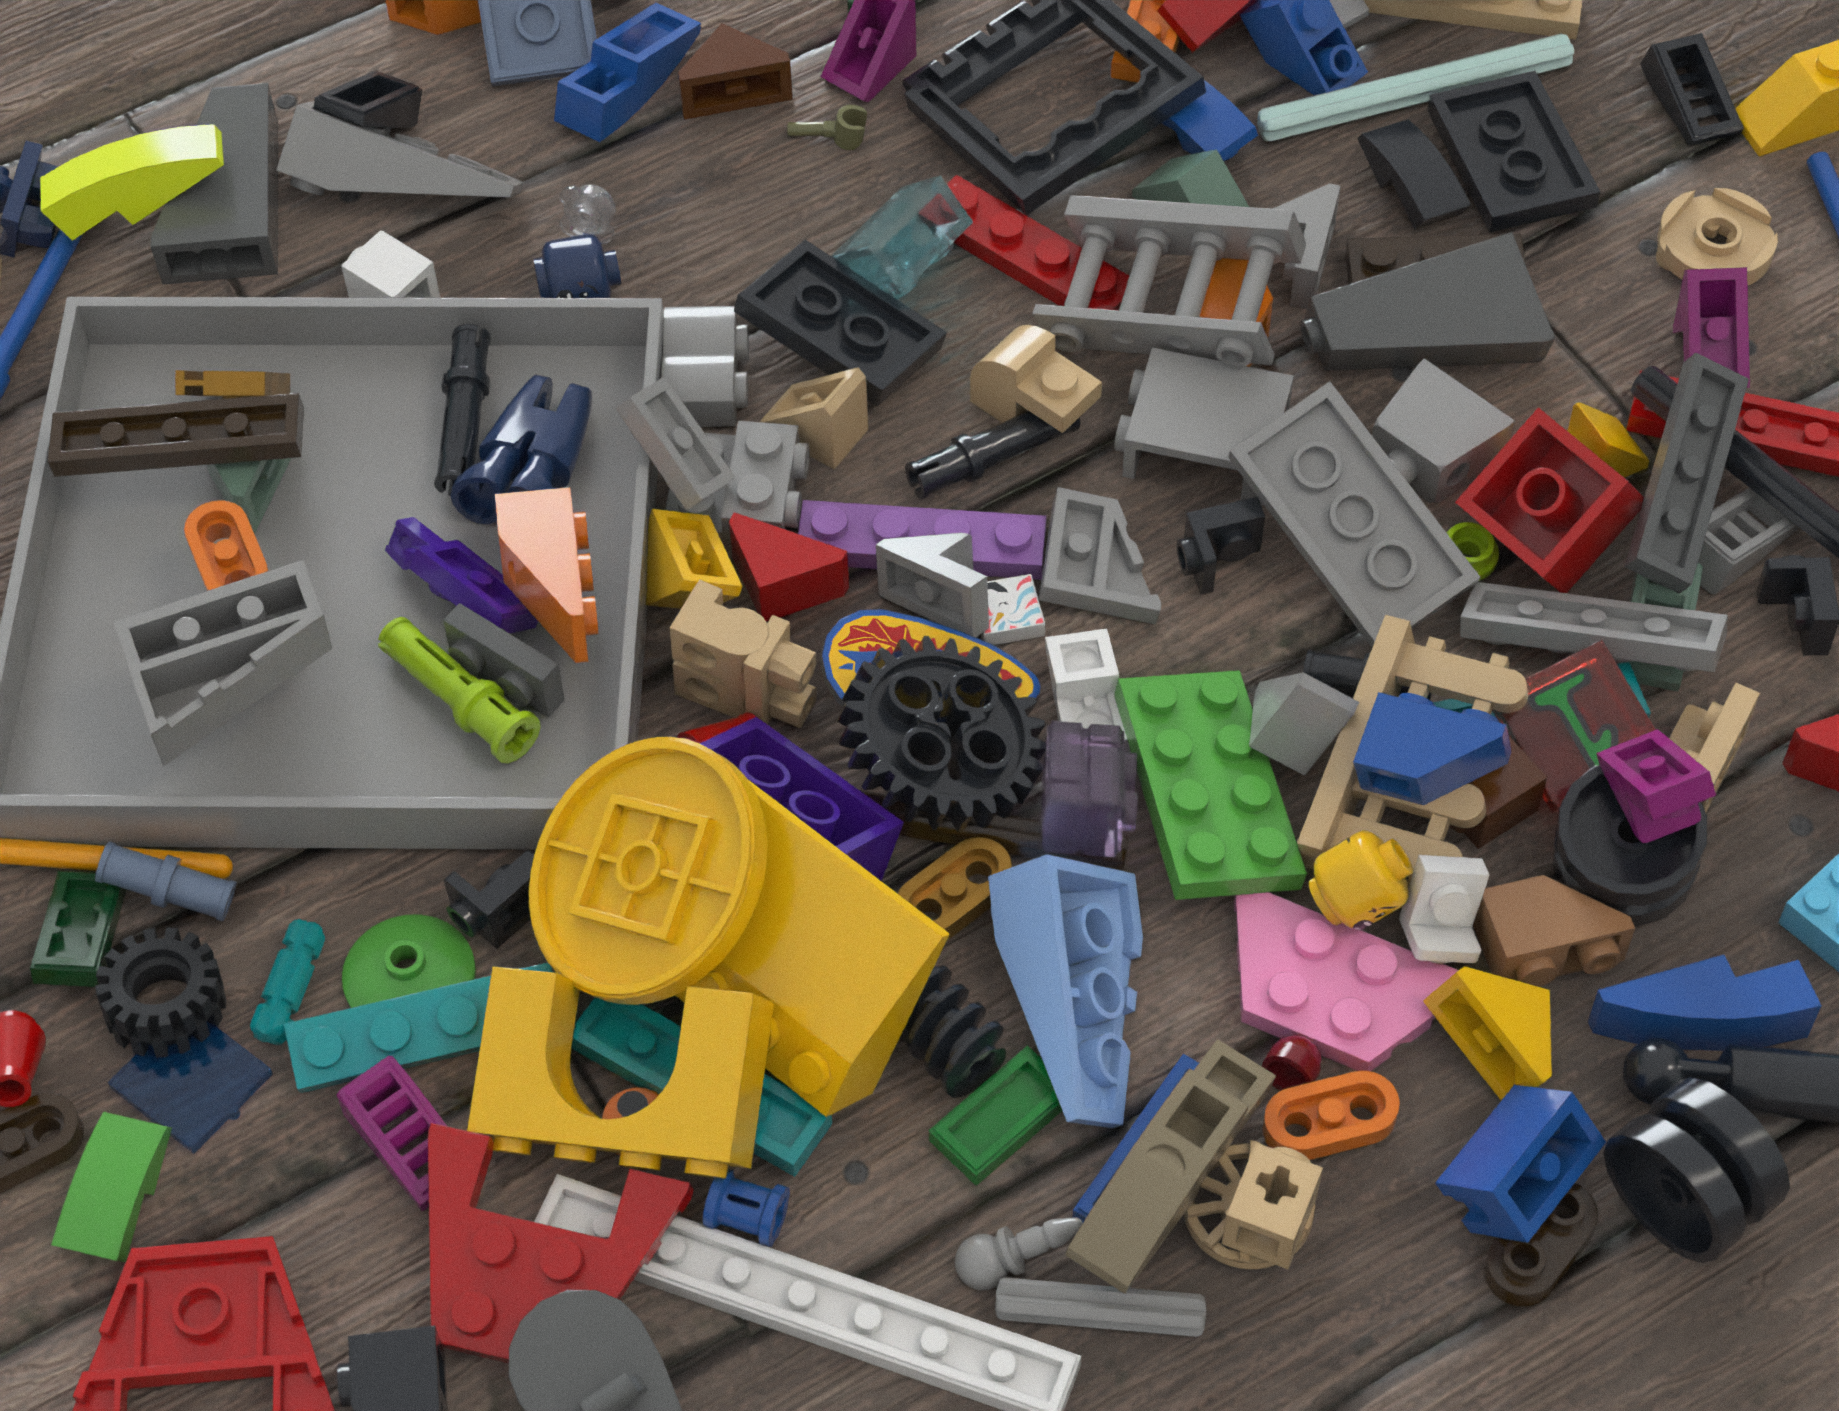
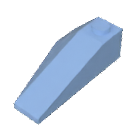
[988,854,1143,1128]

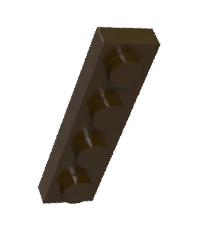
[47,393,304,477]

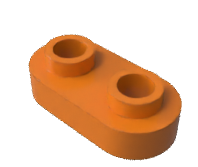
[184,500,269,591]
[1263,1070,1400,1160]

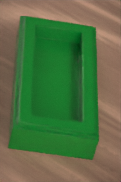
[929,1045,1063,1186]

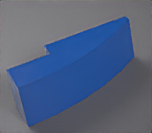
[554,3,701,142]
[1588,955,1822,1051]

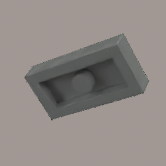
[443,603,564,717]

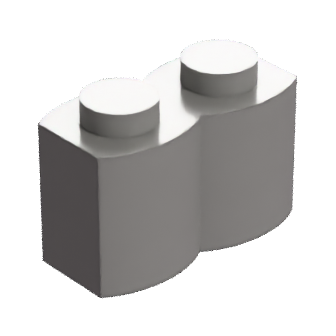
[661,306,749,427]

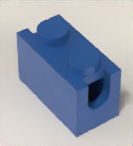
[1435,1085,1606,1243]

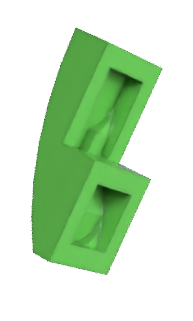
[51,1112,172,1262]

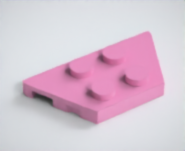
[1234,892,1459,1071]

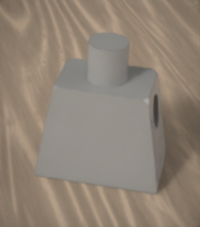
[1372,359,1515,503]

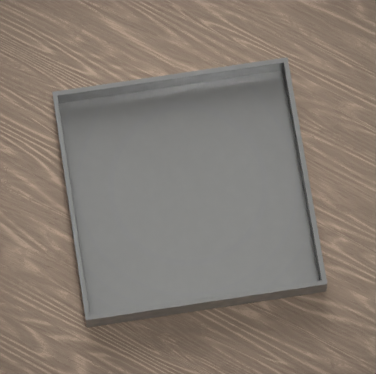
[0,297,664,850]

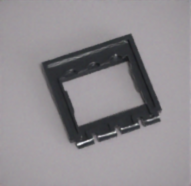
[902,0,1206,216]

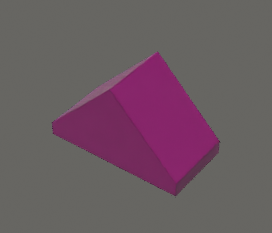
[820,0,917,102]

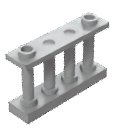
[1032,195,1306,367]

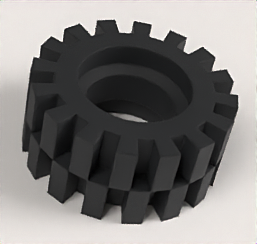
[95,927,226,1058]

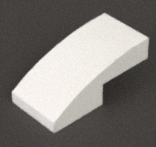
[1045,629,1131,764]

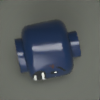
[533,234,621,298]

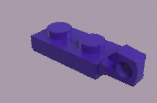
[385,517,538,634]

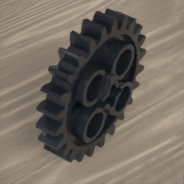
[837,636,1048,832]

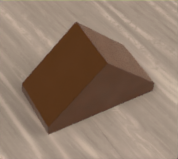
[678,23,793,120]

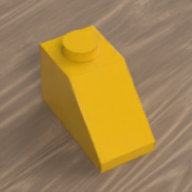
[1735,40,1839,157]

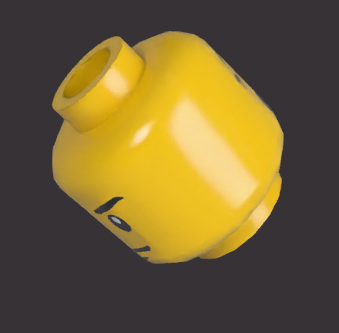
[1309,830,1413,930]

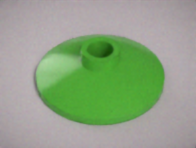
[342,914,476,1008]

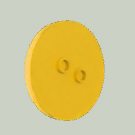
[529,737,768,1005]

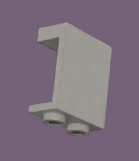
[1114,347,1294,506]

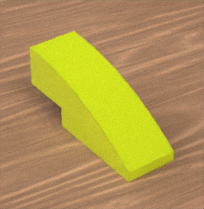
[40,125,224,241]

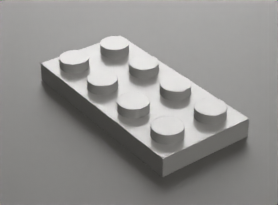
[1228,381,1481,648]

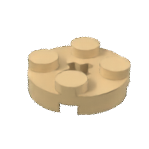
[1656,188,1778,285]

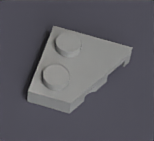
[1038,487,1161,624]

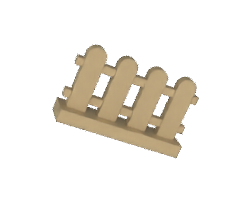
[1297,615,1528,887]

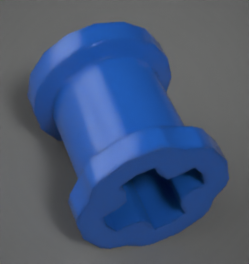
[702,1169,790,1247]

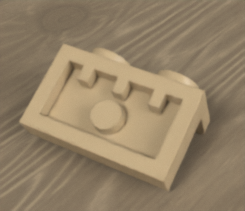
[1669,683,1760,813]

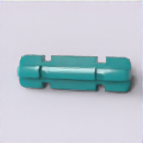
[250,919,326,1045]

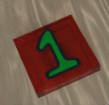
[1492,640,1656,814]

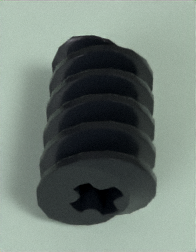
[899,965,1006,1098]

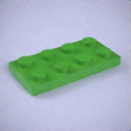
[1114,670,1307,900]

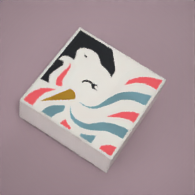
[981,574,1045,645]

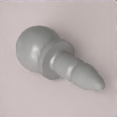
[955,1218,1083,1291]

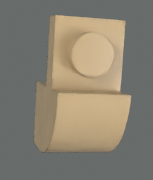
[970,325,1102,433]

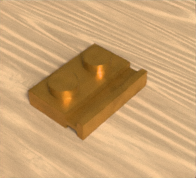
[175,370,290,399]

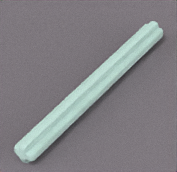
[1257,33,1574,142]

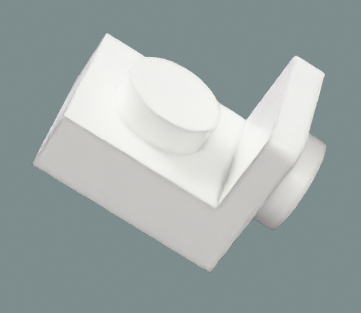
[1399,855,1489,964]

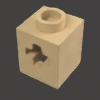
[1222,1143,1323,1269]

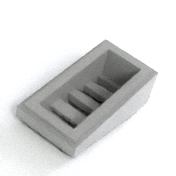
[1698,488,1799,594]

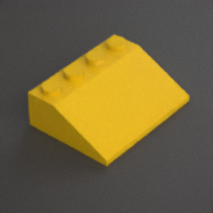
[675,779,950,1117]

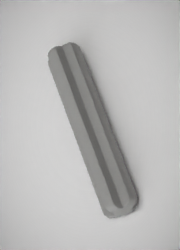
[995,1277,1206,1337]

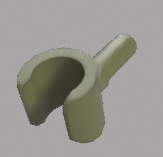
[787,105,867,150]

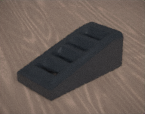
[1640,33,1744,146]
[313,70,422,128]

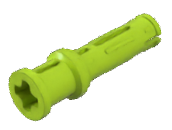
[378,616,541,764]

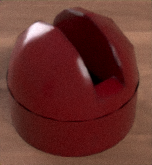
[1262,1035,1322,1091]

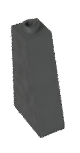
[150,83,278,285]
[1300,232,1555,371]

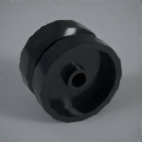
[1553,765,1707,927]
[1603,1077,1790,1263]

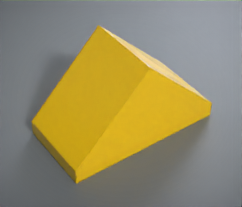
[646,509,743,609]
[1423,966,1552,1100]

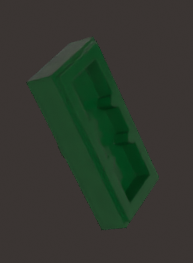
[30,871,126,987]

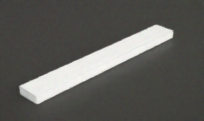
[534,1174,1081,1411]

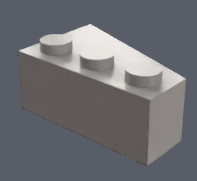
[113,560,332,767]

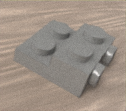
[665,421,810,547]

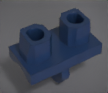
[0,141,59,258]

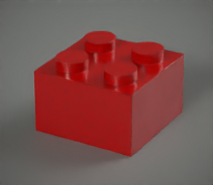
[1455,407,1644,593]

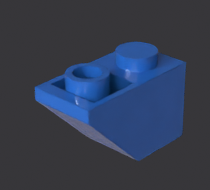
[1240,0,1368,96]
[1353,692,1512,805]

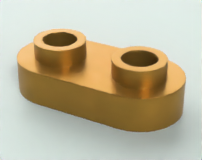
[898,837,1012,940]

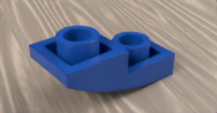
[1162,80,1258,161]

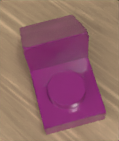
[1673,267,1750,388]
[1596,729,1716,843]

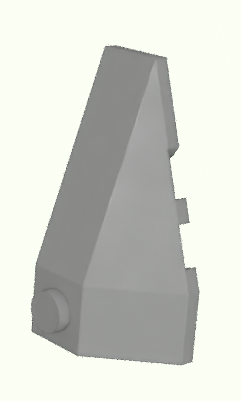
[276,101,524,197]

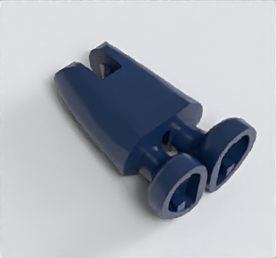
[450,375,592,524]

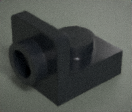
[1176,497,1265,595]
[1756,555,1839,656]
[443,850,534,949]

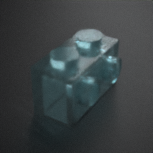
[831,176,973,299]

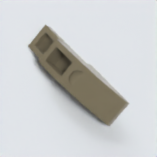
[1065,1039,1276,1294]

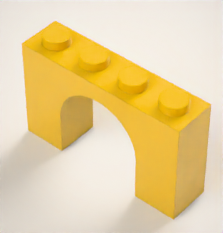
[467,967,774,1179]

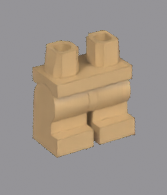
[670,579,817,728]

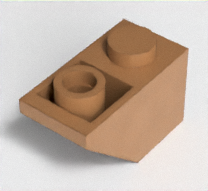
[1473,875,1635,987]

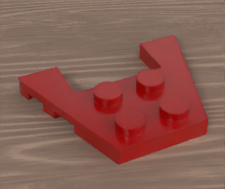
[428,1123,694,1364]
[72,1236,335,1411]

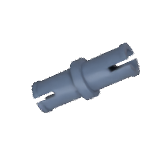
[95,841,237,922]

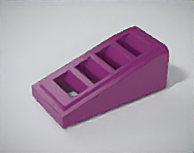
[337,1056,447,1211]

